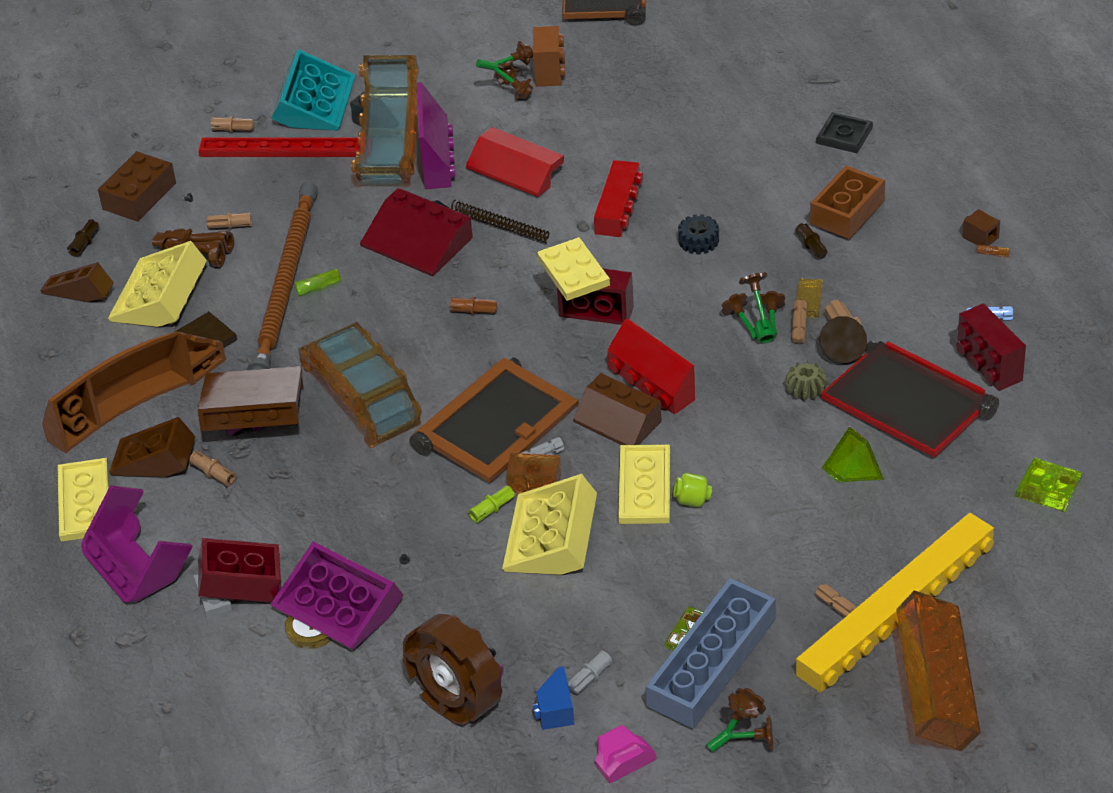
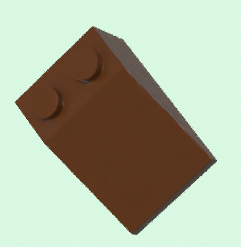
[109,417,195,477]

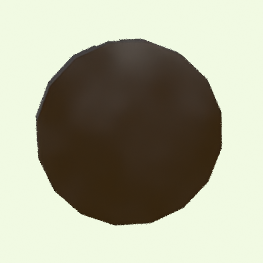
[819,316,867,364]

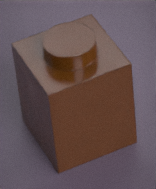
[963,209,1000,250]

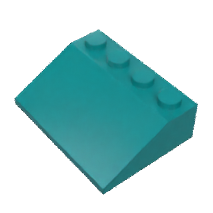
[271,49,355,131]

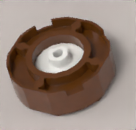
[403,614,502,725]

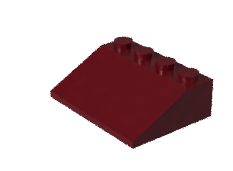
[360,188,473,277]

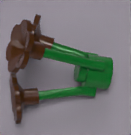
[721,272,785,344]

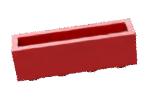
[594,160,643,237]

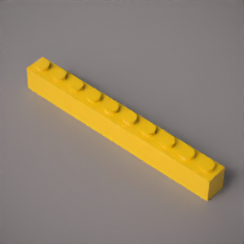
[796,512,994,693]

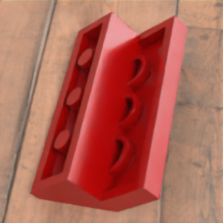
[466,127,564,197]

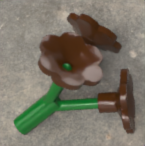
[707,688,773,752]

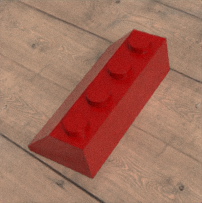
[607,318,695,415]

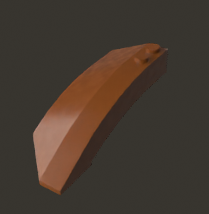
[42,331,226,454]

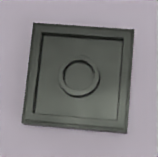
[816,112,873,154]

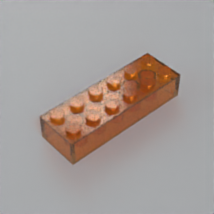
[896,590,981,751]

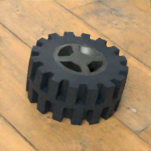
[678,214,719,255]

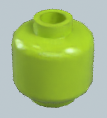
[673,473,712,508]

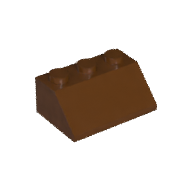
[573,373,662,445]

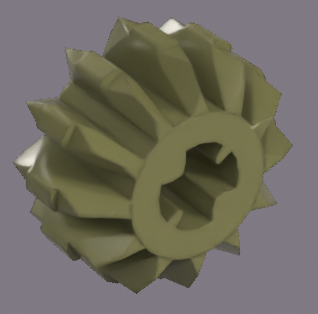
[785,361,827,401]

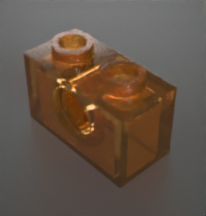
[506,453,561,492]

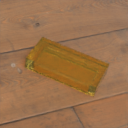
[797,278,823,317]

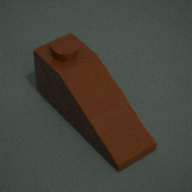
[40,262,114,302]

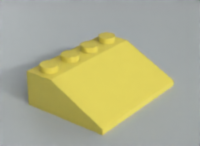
[108,241,207,327]
[502,474,597,575]

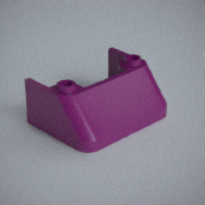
[81,485,193,603]

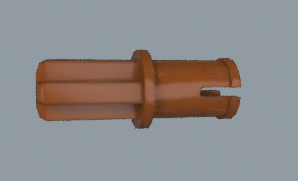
[450,297,498,315]

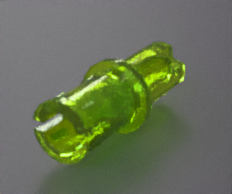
[294,269,341,296]

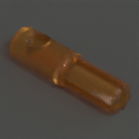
[977,245,1010,257]

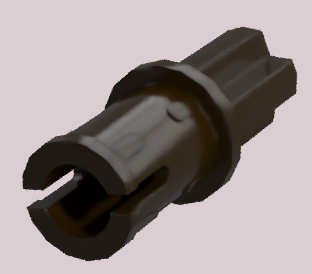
[67,219,99,257]
[795,223,827,258]

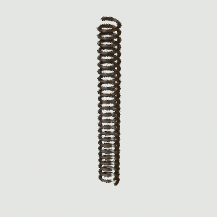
[451,199,550,244]

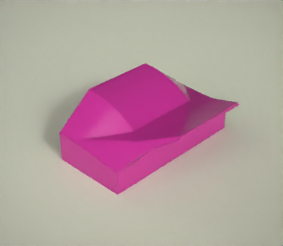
[595,725,656,784]

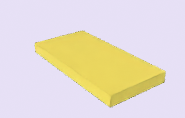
[619,445,670,524]
[58,458,109,542]

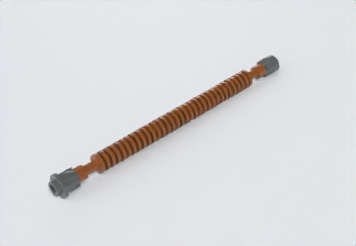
[247,182,318,370]

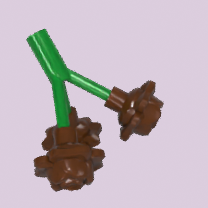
[476,41,533,99]

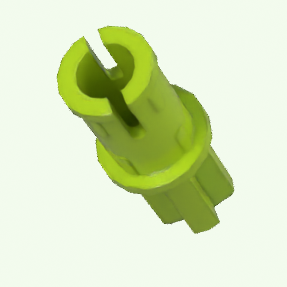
[468,486,515,523]

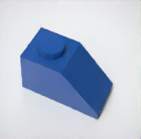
[533,666,574,730]

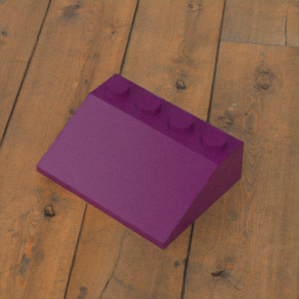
[417,82,456,189]
[270,541,403,650]

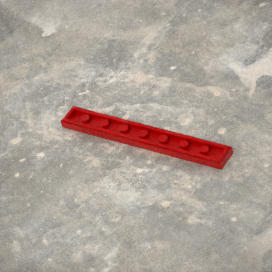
[198,137,373,157]

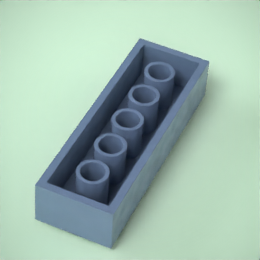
[646,578,776,729]

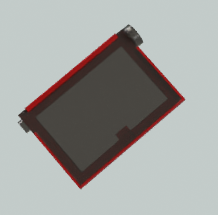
[821,340,999,458]

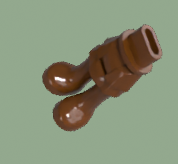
[152,228,234,267]

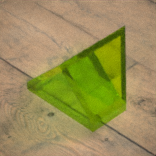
[822,427,884,482]

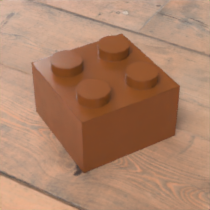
[533,26,565,87]

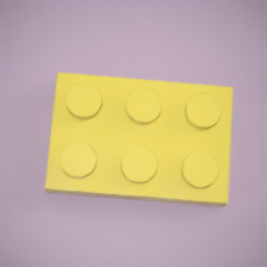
[537,237,610,301]

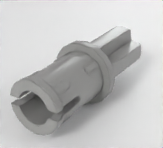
[568,651,612,694]

